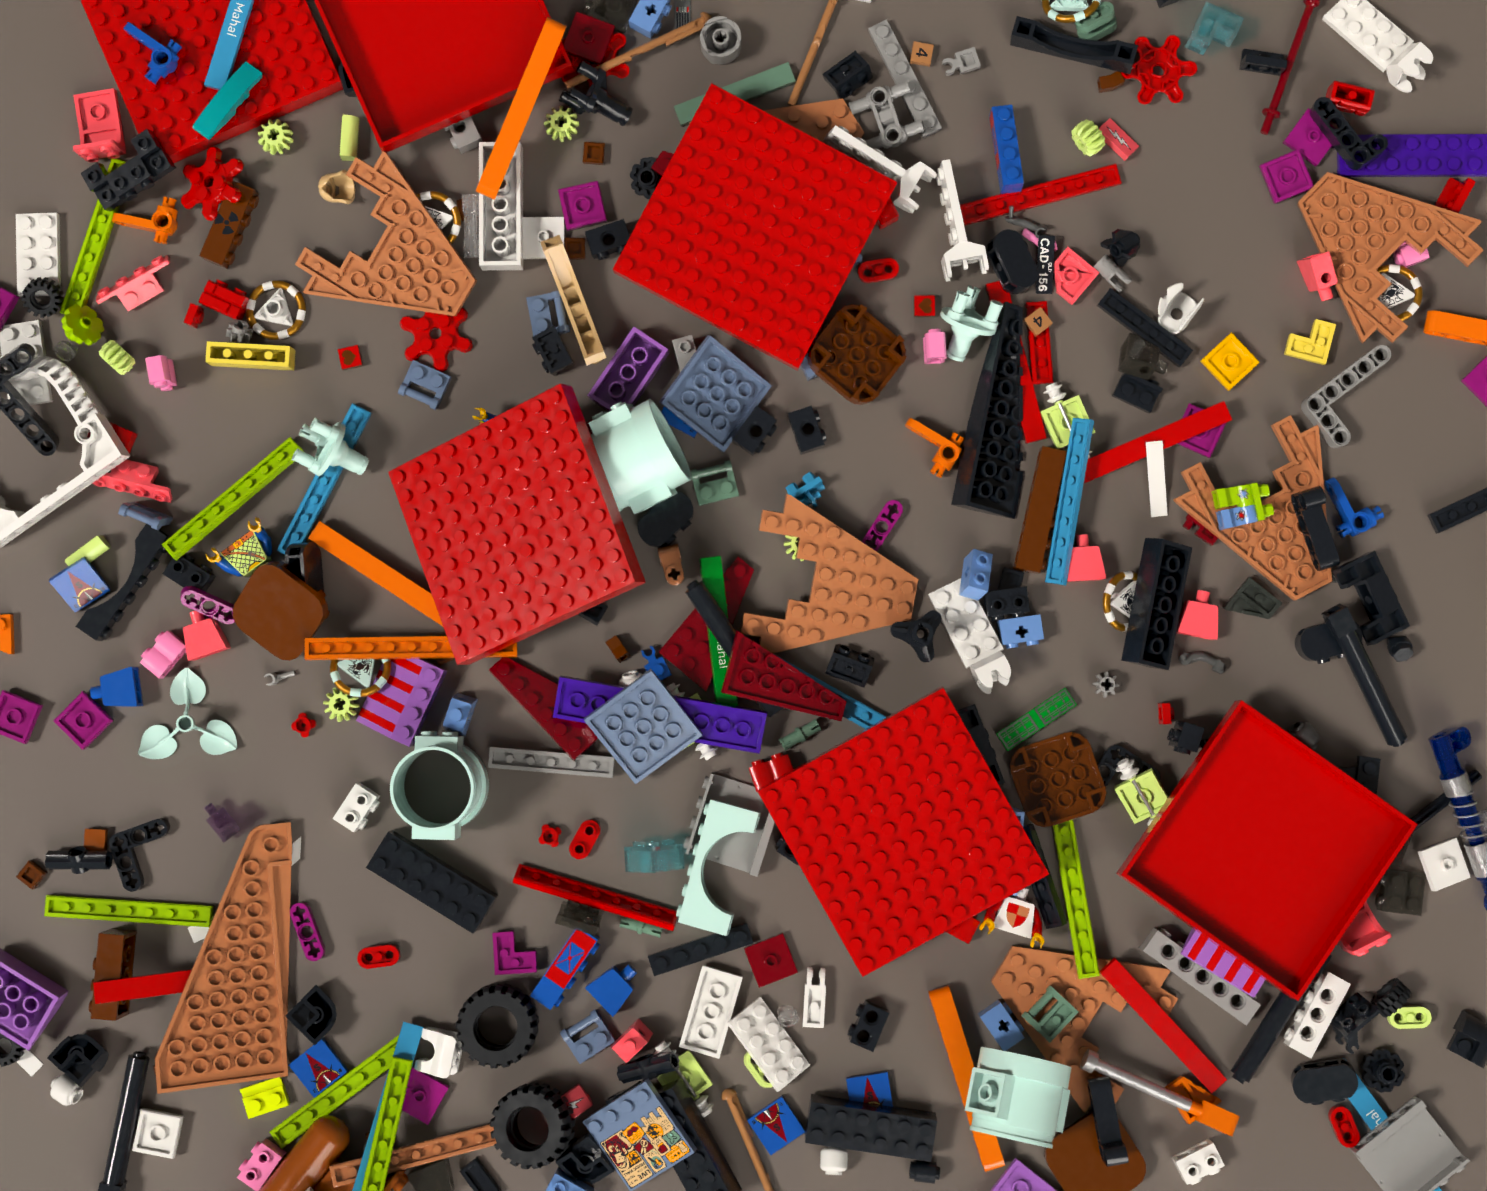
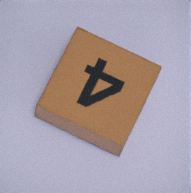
[910,41,934,67]
[1023,307,1053,337]

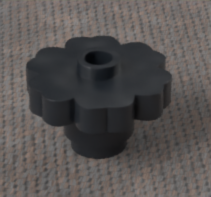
[630,157,662,200]
[1360,1048,1405,1093]

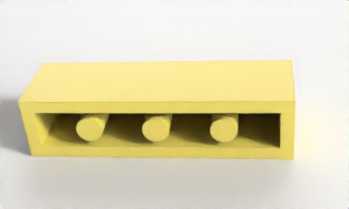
[206,341,296,371]

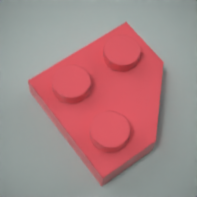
[1054,247,1099,305]

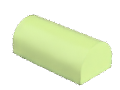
[340,114,360,161]
[65,535,111,566]

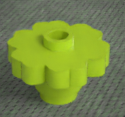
[61,304,104,346]

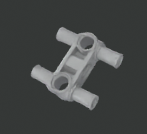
[849,80,925,149]

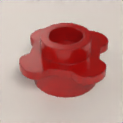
[291,713,316,737]
[538,824,562,847]

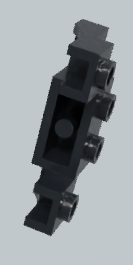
[81,129,176,212]
[1332,551,1410,646]
[957,704,1005,785]

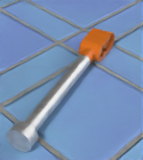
[1080,1049,1240,1137]

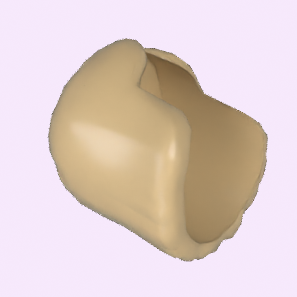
[318,170,355,204]

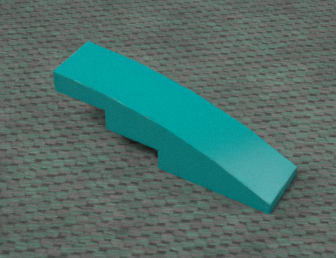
[192,62,263,140]

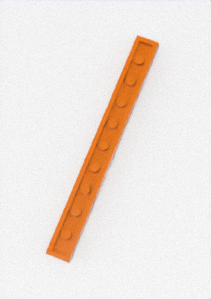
[305,636,517,660]

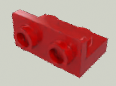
[1434,178,1476,213]

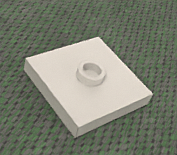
[523,217,565,259]
[1417,838,1471,891]
[132,1108,184,1159]

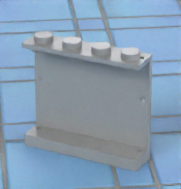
[683,773,775,877]
[1349,1096,1470,1191]

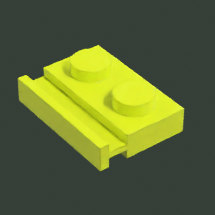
[240,1077,290,1119]

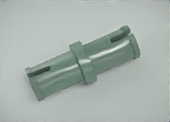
[779,719,821,751]
[619,916,663,938]

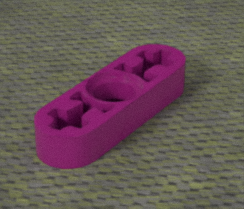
[862,500,903,552]
[180,586,235,624]
[290,902,325,961]

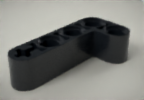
[1310,97,1388,170]
[1291,486,1340,571]
[1087,1076,1129,1167]

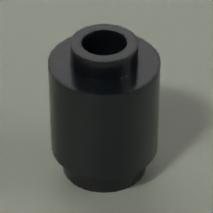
[909,1160,940,1184]

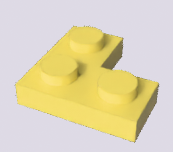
[1284,319,1336,365]

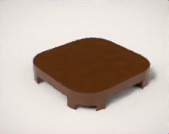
[808,304,907,405]
[233,561,330,661]
[1010,732,1106,827]
[1044,1109,1146,1191]

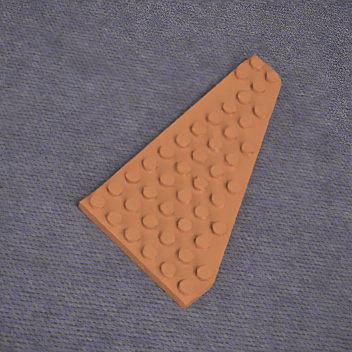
[155,822,292,1094]

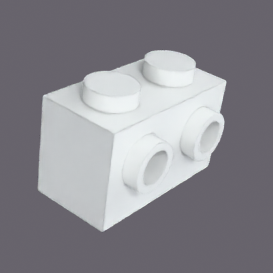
[333,782,380,832]
[1172,1138,1225,1185]

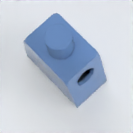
[443,693,478,736]

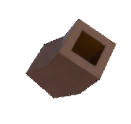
[1097,71,1125,93]
[605,635,630,663]

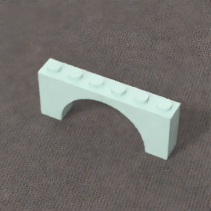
[676,799,761,936]

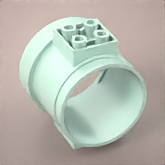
[588,399,692,514]
[390,731,489,840]
[965,1047,1072,1149]

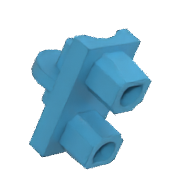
[786,472,825,508]

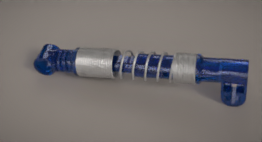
[1428,727,1487,910]

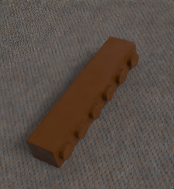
[1013,446,1067,574]

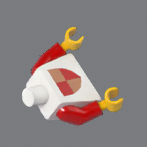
[979,888,1044,949]

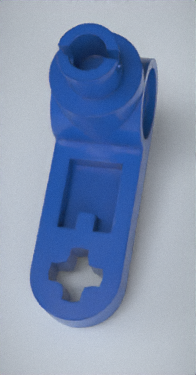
[123,22,182,85]
[1324,477,1384,538]

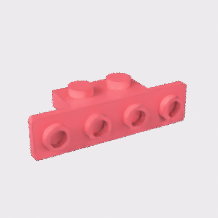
[96,255,170,311]
[92,459,172,503]

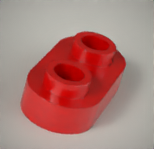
[858,258,899,283]
[569,819,601,859]
[357,944,400,969]
[1328,1105,1360,1148]

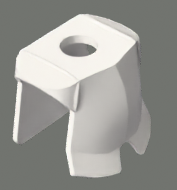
[1157,282,1204,335]

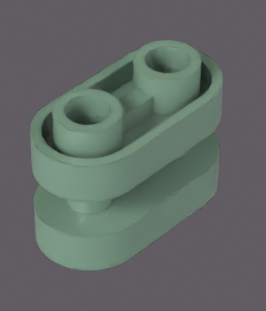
[1075,1,1117,41]

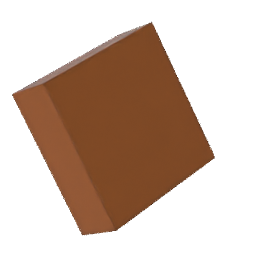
[84,828,108,851]

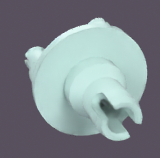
[940,285,1004,362]
[292,418,369,476]

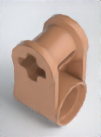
[658,544,684,585]

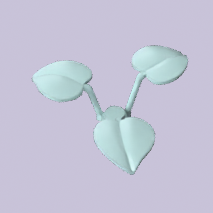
[138,668,237,759]

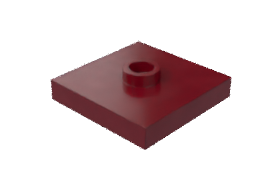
[563,12,615,65]
[744,933,798,988]

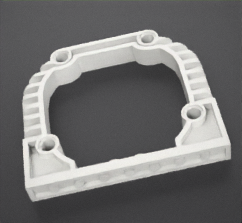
[0,352,130,548]

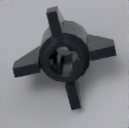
[1100,229,1140,268]

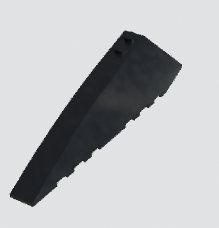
[951,302,1023,519]

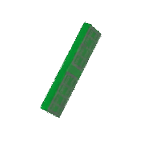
[995,688,1077,751]

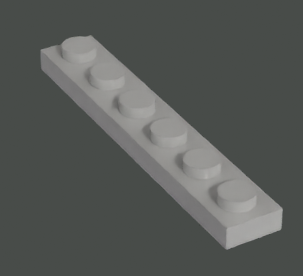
[868,19,942,139]
[488,747,615,778]

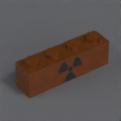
[199,181,259,269]

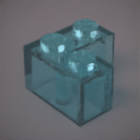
[1185,1,1244,55]
[624,840,685,873]

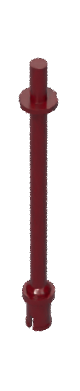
[1260,0,1320,135]

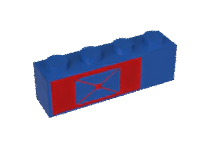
[989,104,1024,194]
[530,923,600,1010]

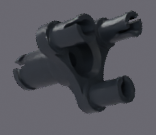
[558,60,633,126]
[890,610,942,663]

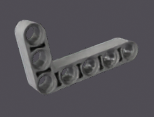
[1301,345,1391,448]

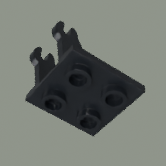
[1330,992,1381,1054]

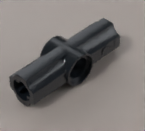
[45,846,113,874]
[617,1051,680,1084]

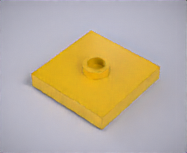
[1200,332,1260,391]

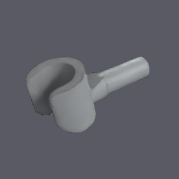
[264,670,295,686]

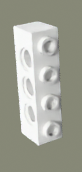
[1283,970,1351,1058]

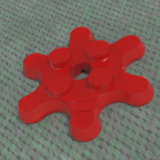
[561,33,630,88]
[1120,35,1197,105]
[181,147,244,221]
[399,308,473,372]

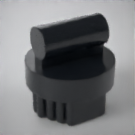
[1387,636,1414,662]

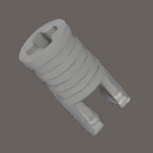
[1093,254,1132,293]

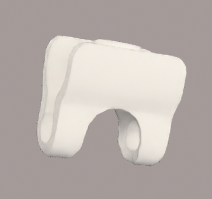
[414,1027,462,1078]

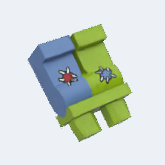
[1211,483,1274,530]

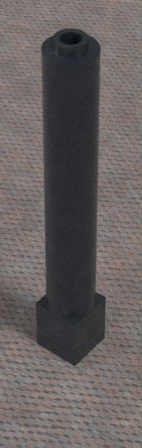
[685,580,783,717]
[1321,603,1407,747]
[1231,955,1332,1084]
[98,1051,150,1191]

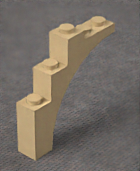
[540,235,606,365]

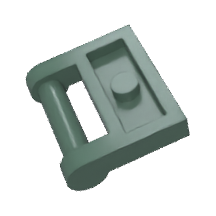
[690,460,739,506]
[1021,985,1078,1043]

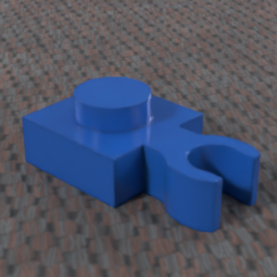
[641,646,672,680]

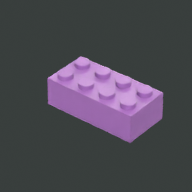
[587,327,669,412]

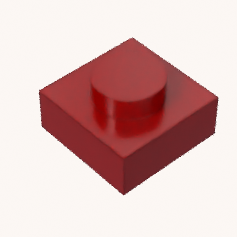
[184,303,204,329]
[1158,703,1174,724]

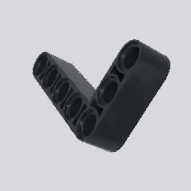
[0,343,59,456]

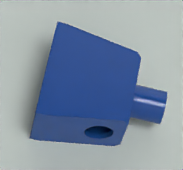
[90,667,143,707]
[585,964,637,1017]

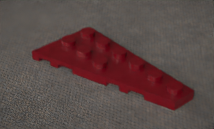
[659,557,754,692]
[721,631,847,722]
[489,657,598,761]

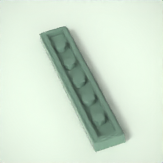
[674,62,796,127]

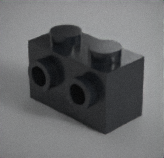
[162,553,216,592]
[983,586,1030,621]
[1167,721,1205,755]

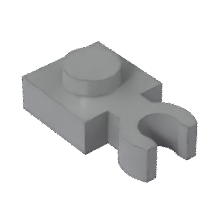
[942,47,981,76]

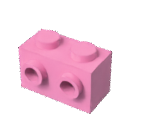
[237,1138,287,1191]

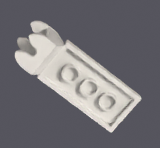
[1322,0,1433,93]
[823,125,937,213]
[936,159,989,282]
[928,578,1011,694]

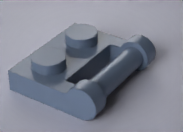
[526,291,570,336]
[398,360,452,410]
[118,502,173,530]
[560,1009,616,1064]

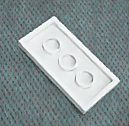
[16,213,61,297]
[0,320,53,405]
[679,965,743,1059]
[727,997,810,1092]

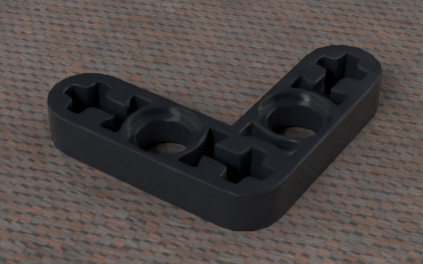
[1097,745,1161,787]
[109,819,170,892]

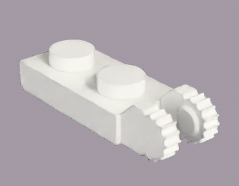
[802,967,826,1028]

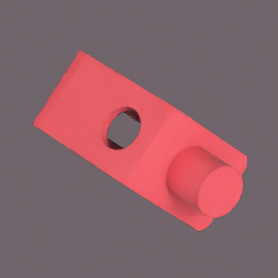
[1297,251,1338,301]
[1067,534,1106,582]
[1176,590,1218,640]
[183,611,231,661]
[610,1018,653,1063]

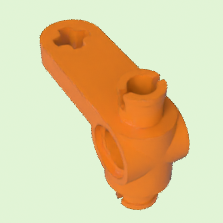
[112,197,178,245]
[905,418,964,478]

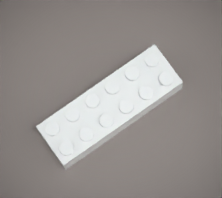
[479,142,523,271]

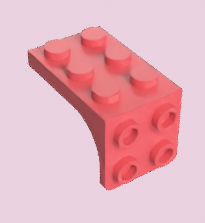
[73,88,126,162]
[1339,902,1392,956]

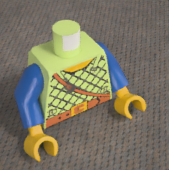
[205,517,272,577]

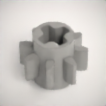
[226,320,253,343]
[1092,672,1119,698]

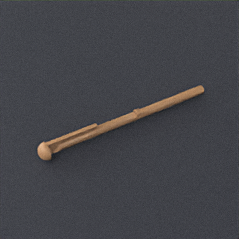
[788,0,838,106]
[564,12,711,89]
[721,1088,774,1191]

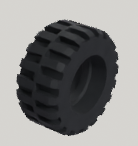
[456,983,539,1068]
[490,1082,575,1169]

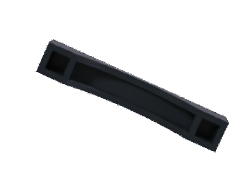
[1010,16,1138,74]
[75,524,170,641]

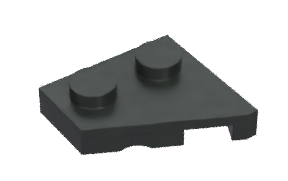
[1223,577,1282,619]

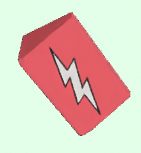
[1099,118,1139,161]
[561,1084,593,1119]

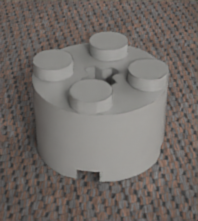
[700,16,741,65]

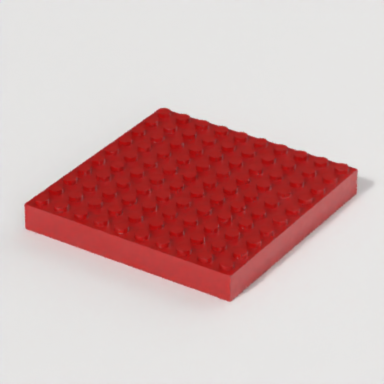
[81,0,343,163]
[314,0,573,153]
[613,83,897,371]
[388,383,646,665]
[758,686,1049,977]
[1116,700,1418,1001]

